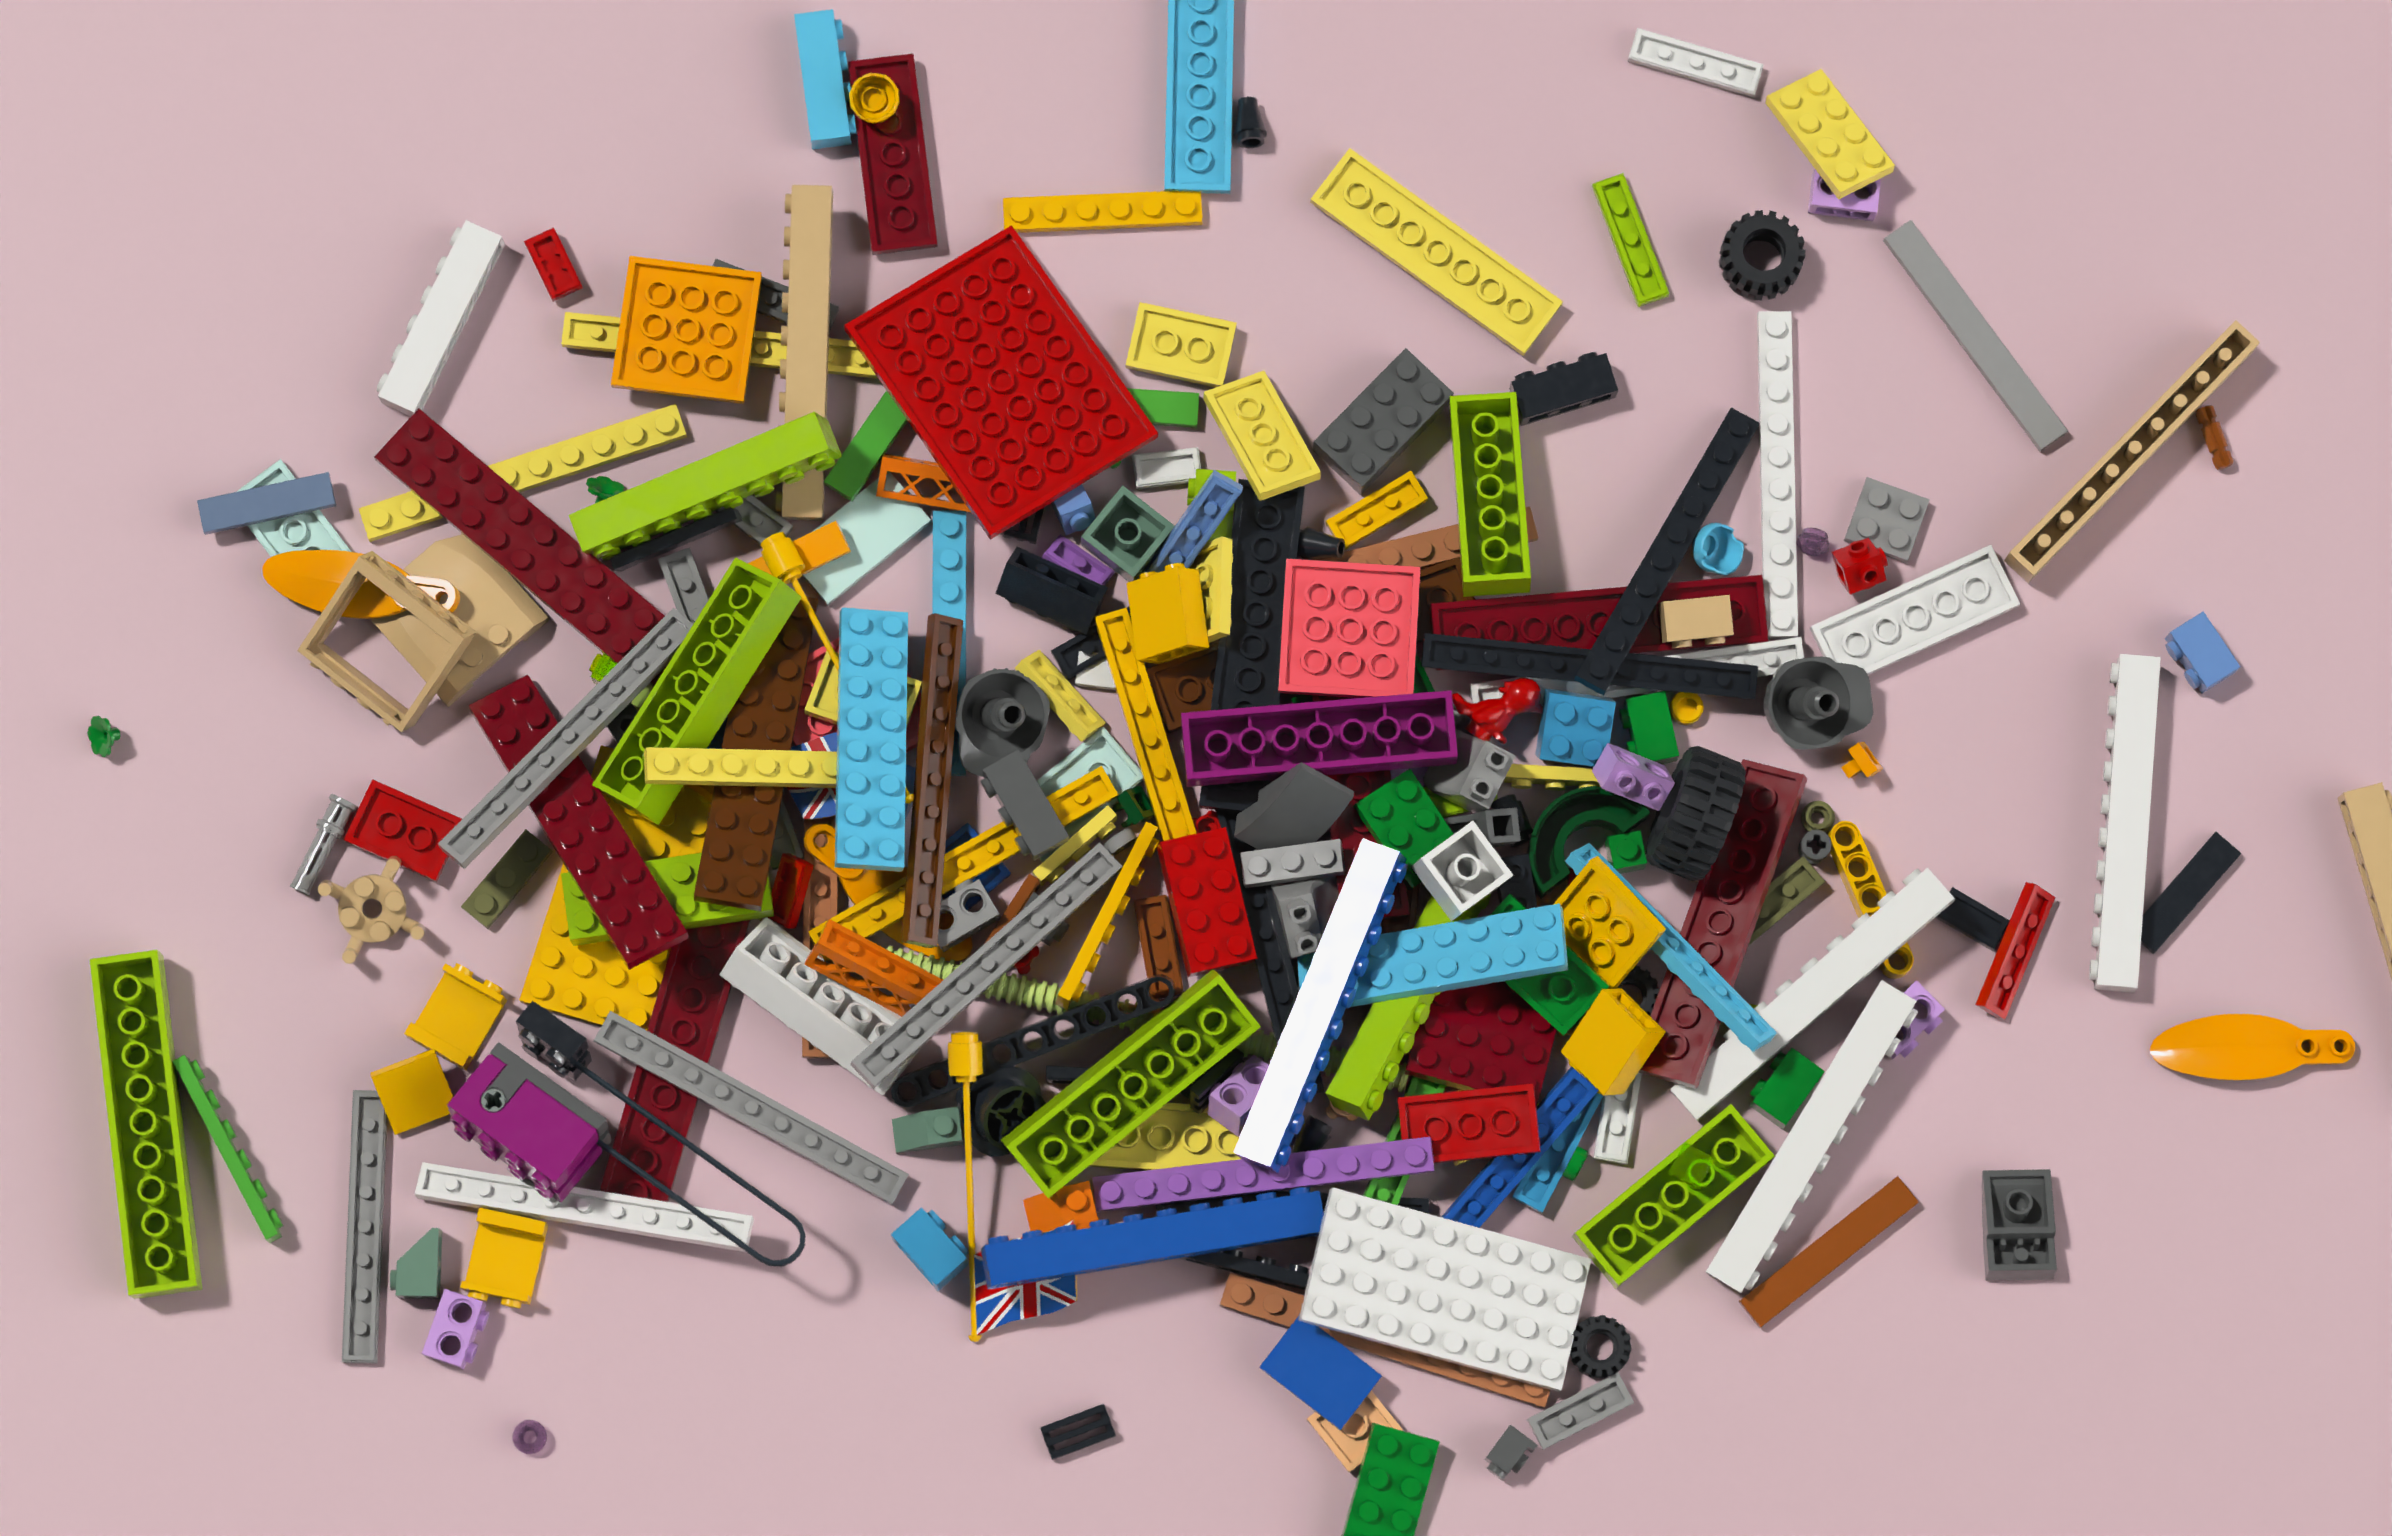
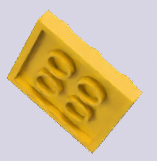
[1554,856,1666,989]

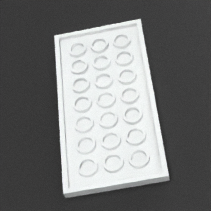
[1298,1187,1591,1392]

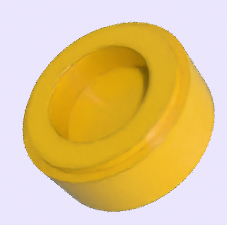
[1669,692,1704,725]

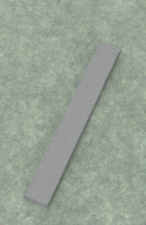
[1883,220,2068,452]
[342,1090,387,1363]

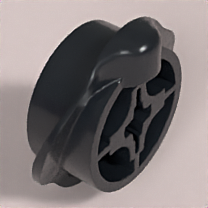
[956,1066,1046,1157]

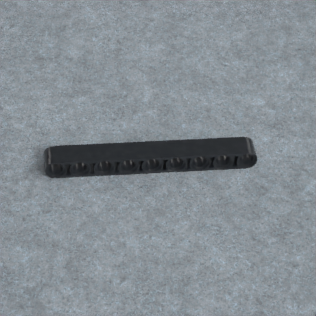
[891,974,1176,1107]

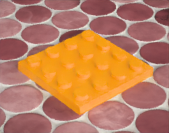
[611,256,762,404]

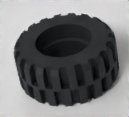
[1645,746,1746,882]

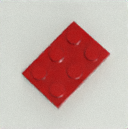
[344,779,462,882]

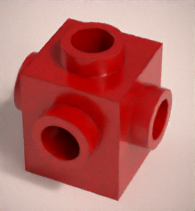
[1832,538,1888,595]

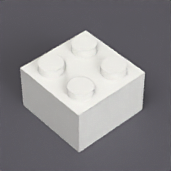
[1411,821,1513,921]

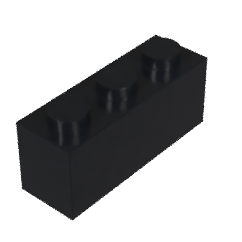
[1509,352,1618,426]
[995,547,1108,635]

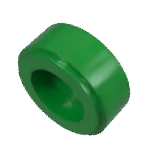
[1562,1146,1589,1181]

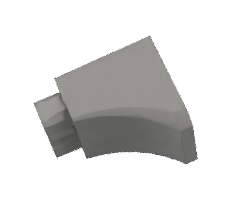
[1423,730,1516,814]
[1271,876,1338,958]

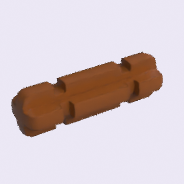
[2195,405,2233,470]

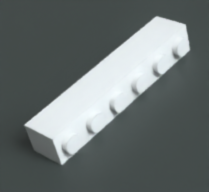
[377,220,505,417]

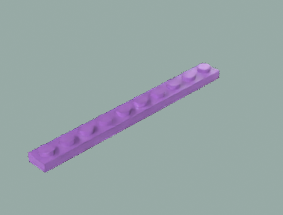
[1093,1137,1435,1212]

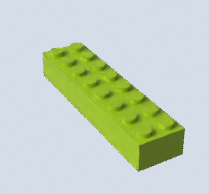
[569,412,842,561]
[592,557,802,825]
[1001,969,1261,1198]

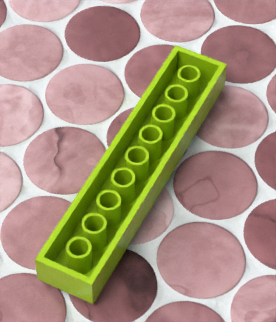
[90,950,203,1299]

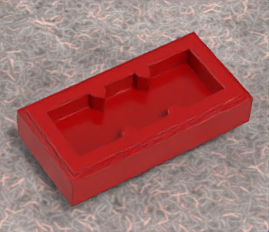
[524,227,583,302]
[767,853,814,928]

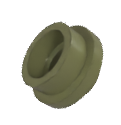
[1801,801,1835,833]

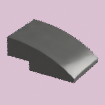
[1234,762,1354,850]
[1982,1169,2057,1280]

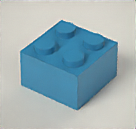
[1535,688,1616,767]
[891,1207,969,1291]

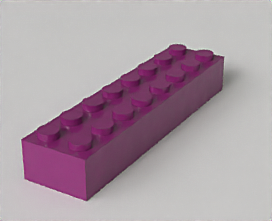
[1181,690,1458,787]

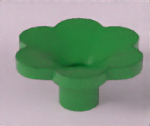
[586,476,625,503]
[87,715,120,757]

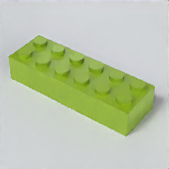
[1449,392,1531,597]
[561,853,774,946]
[1572,1104,1775,1289]

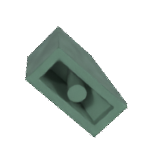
[892,1107,963,1153]
[390,1228,443,1299]

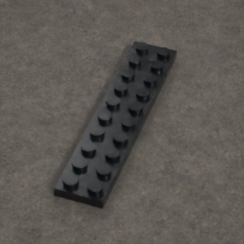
[1199,479,1305,813]

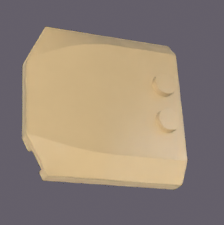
[370,534,550,707]

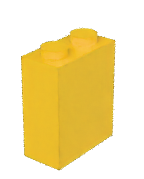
[1126,563,1209,664]
[1561,988,1666,1096]

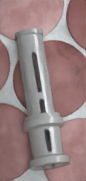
[290,794,358,896]

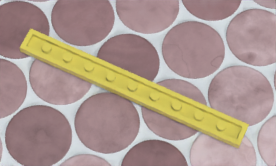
[561,312,878,378]
[358,404,687,542]

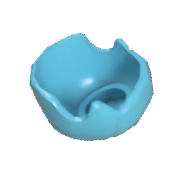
[1692,523,1744,576]

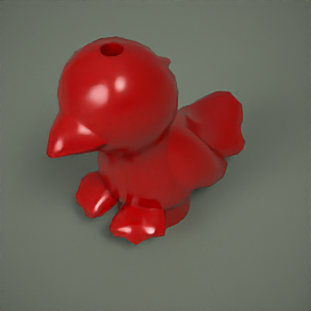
[1452,678,1543,744]

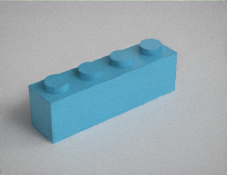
[794,9,857,150]

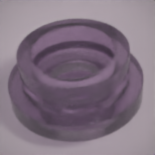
[1796,527,1830,557]
[512,1420,547,1454]

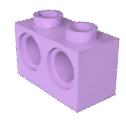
[1808,169,1881,221]
[1592,743,1675,811]
[1891,980,1945,1059]
[1208,1055,1269,1137]
[422,1289,489,1369]

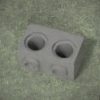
[938,879,1001,952]

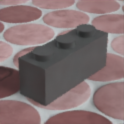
[980,750,1069,861]

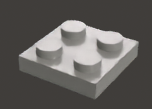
[1844,477,1930,563]

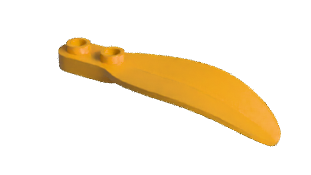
[262,550,460,619]
[804,824,972,961]
[2150,1014,2355,1080]

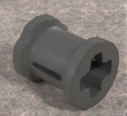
[1798,830,1832,865]

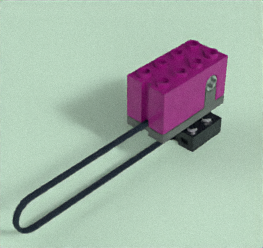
[447,1000,806,1267]

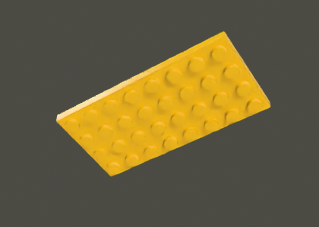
[519,745,711,1030]

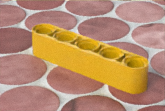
[1828,821,1914,979]

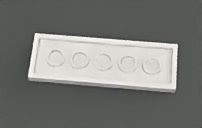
[1810,545,2020,675]

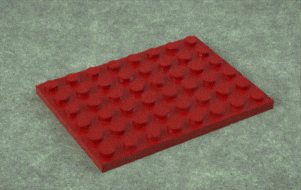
[844,225,1158,540]

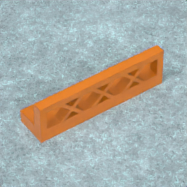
[876,454,971,512]
[804,919,943,1016]

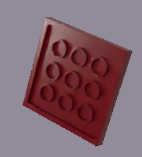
[1405,981,1557,1108]

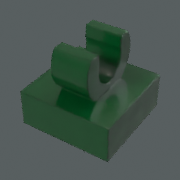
[1112,786,1155,828]

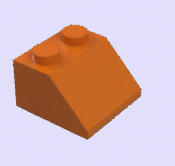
[1023,1181,1098,1232]

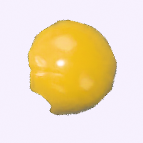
[849,73,900,123]

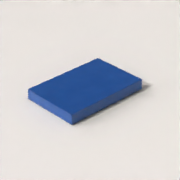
[1259,1315,1382,1431]

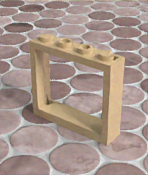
[297,551,477,732]

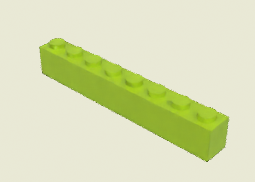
[1326,893,1491,1121]

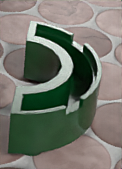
[1527,786,1650,899]

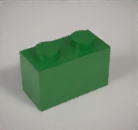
[1619,691,1679,764]
[1749,1048,1825,1129]

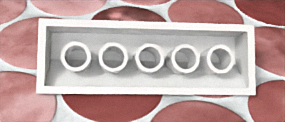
[719,917,921,1096]

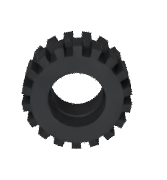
[1719,210,1806,300]

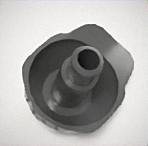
[1764,656,1873,750]
[955,668,1050,777]

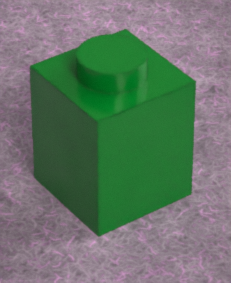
[1604,830,1647,874]

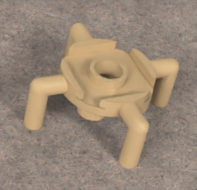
[318,856,425,964]

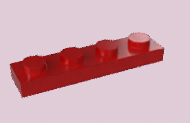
[1975,882,2056,1020]

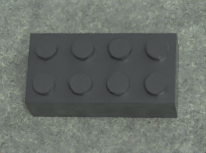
[1313,348,1454,495]

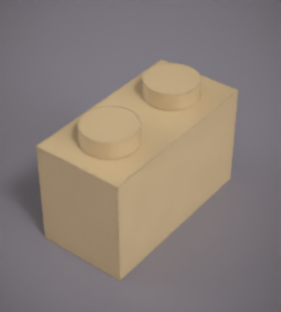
[1658,595,1734,648]

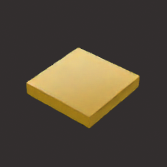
[370,1049,454,1135]

